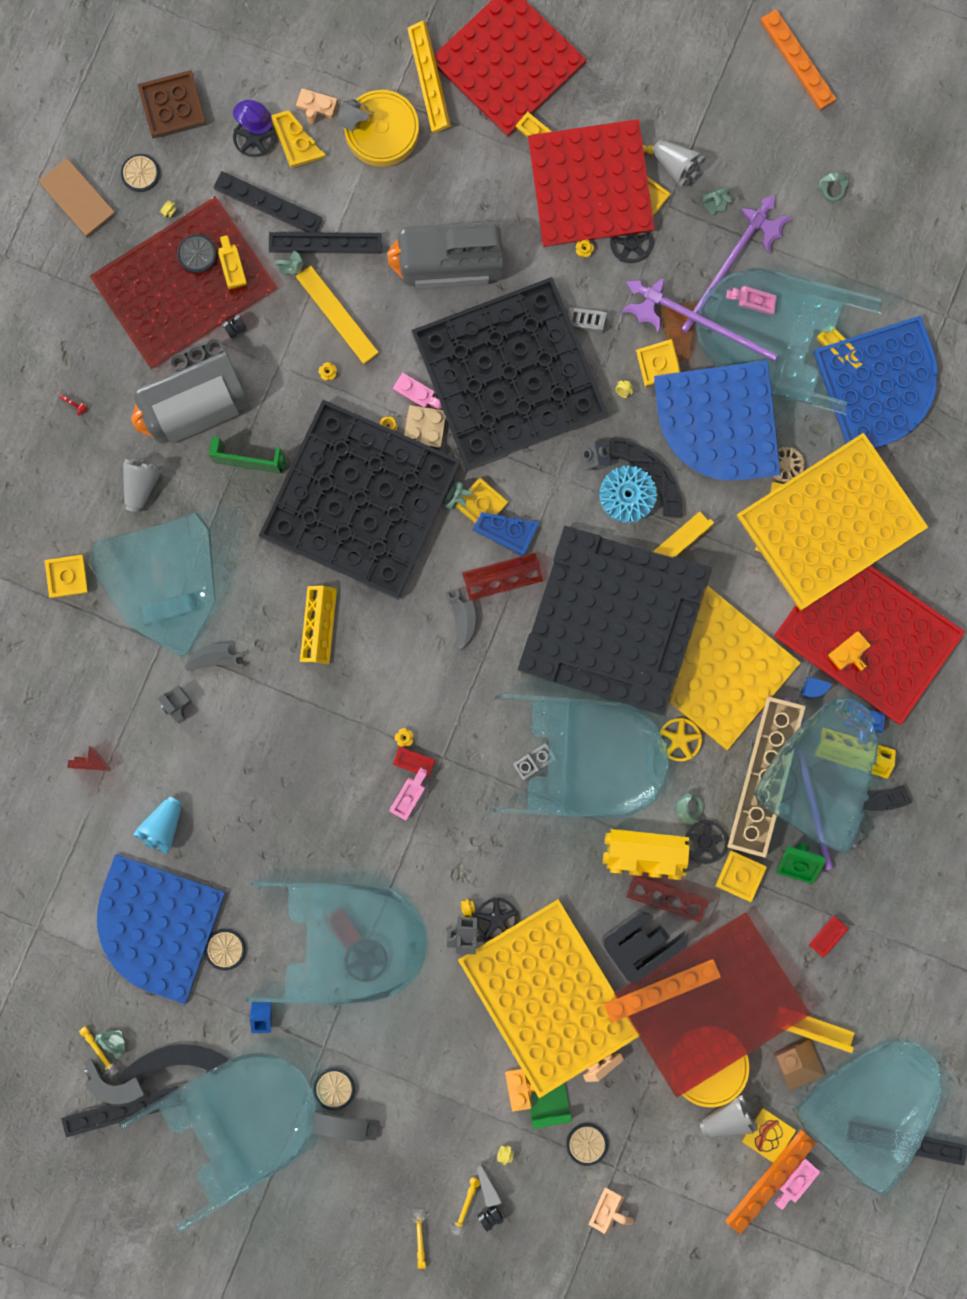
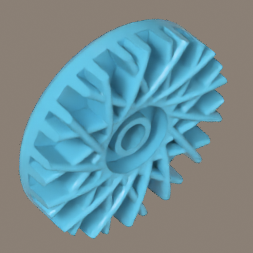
[599,465,657,523]

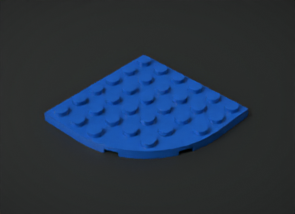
[813,315,937,449]
[654,360,781,481]
[97,854,226,1004]

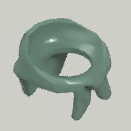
[702,187,732,215]
[444,482,472,511]

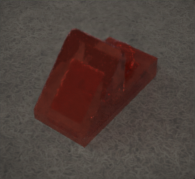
[67,746,110,771]

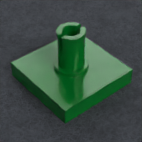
[776,843,826,884]

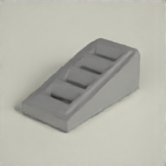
[568,307,606,334]
[477,1164,502,1207]

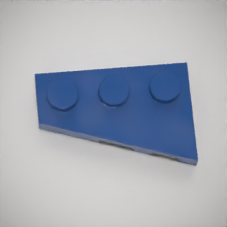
[472,512,539,556]

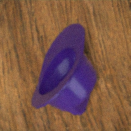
[233,100,273,134]

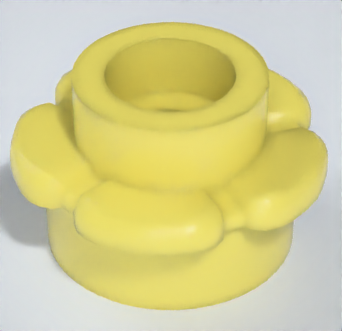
[160,200,177,218]
[615,381,633,398]
[497,1146,514,1165]

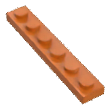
[760,9,836,111]
[604,959,721,1023]
[725,1130,817,1235]

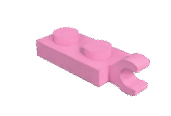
[726,286,776,315]
[393,373,442,410]
[389,767,427,820]
[774,1158,820,1210]

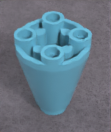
[133,797,182,854]

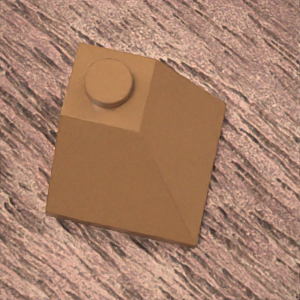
[773,1038,825,1091]

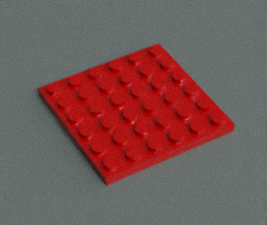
[434,0,586,137]
[528,119,654,247]

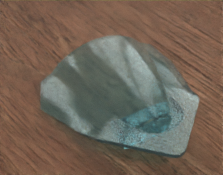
[88,512,216,655]

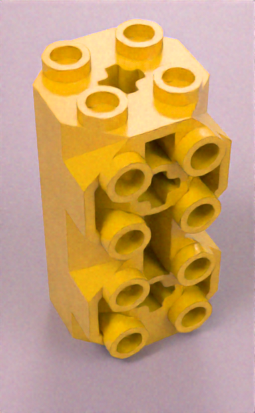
[603,829,689,880]

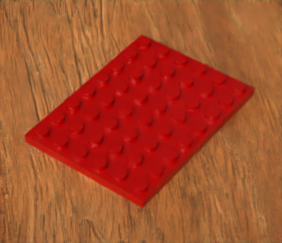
[773,565,965,725]

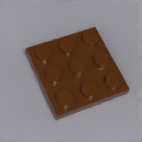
[137,70,206,138]

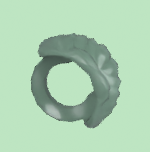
[818,172,849,201]
[275,251,304,274]
[675,793,703,824]
[95,1030,125,1059]

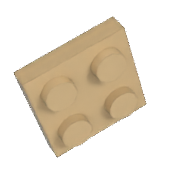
[404,405,446,449]

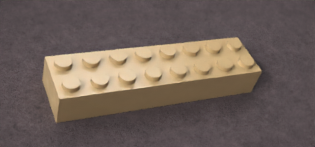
[727,696,806,858]

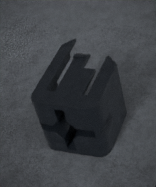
[602,911,689,983]

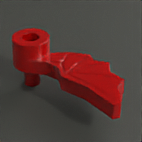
[59,394,88,416]

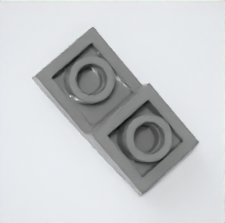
[513,742,557,780]

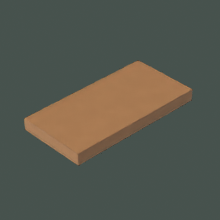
[38,158,115,237]

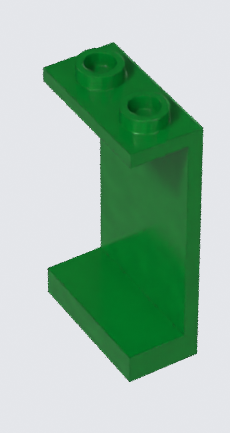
[209,436,286,474]
[530,1083,572,1129]

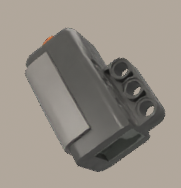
[387,221,503,289]
[131,339,250,444]

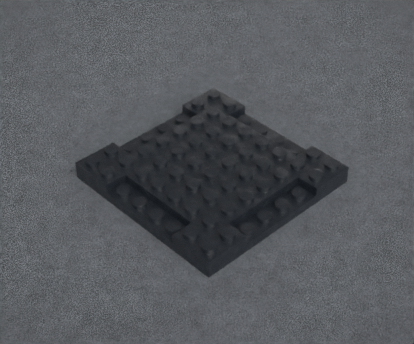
[412,277,608,472]
[259,399,461,600]
[517,525,712,716]

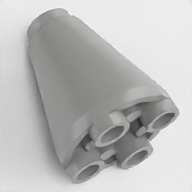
[653,140,706,188]
[123,458,162,512]
[699,1094,758,1137]

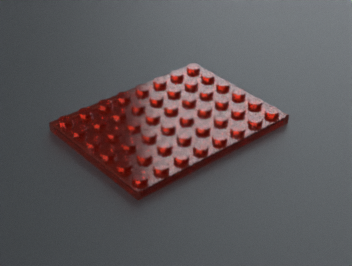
[89,196,277,369]
[614,913,811,1098]

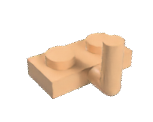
[296,88,338,124]
[583,1053,624,1082]
[588,1188,634,1234]

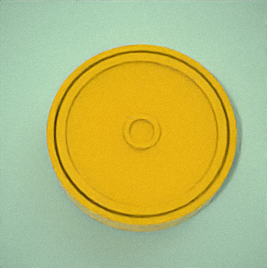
[344,90,419,167]
[669,1026,749,1107]

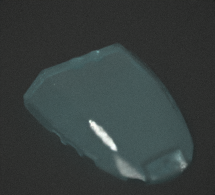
[753,699,878,853]
[793,1041,943,1197]

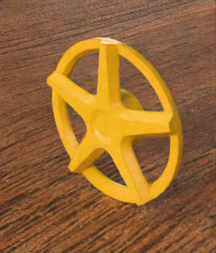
[658,718,702,761]

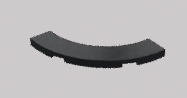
[610,438,682,518]
[808,759,912,811]
[118,1044,228,1084]

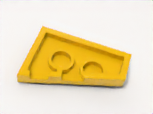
[271,110,326,169]

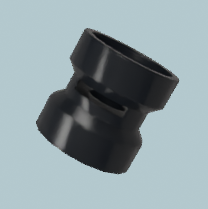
[222,314,247,339]
[477,1205,504,1232]

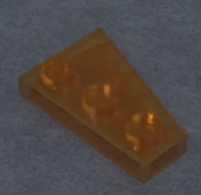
[660,301,697,361]

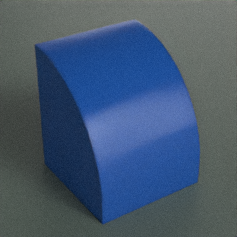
[801,677,832,699]
[250,1002,272,1033]

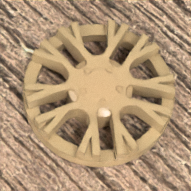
[773,447,804,483]

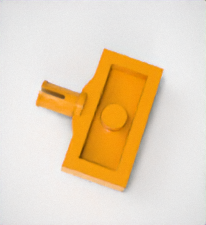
[828,631,871,671]
[505,1069,534,1112]

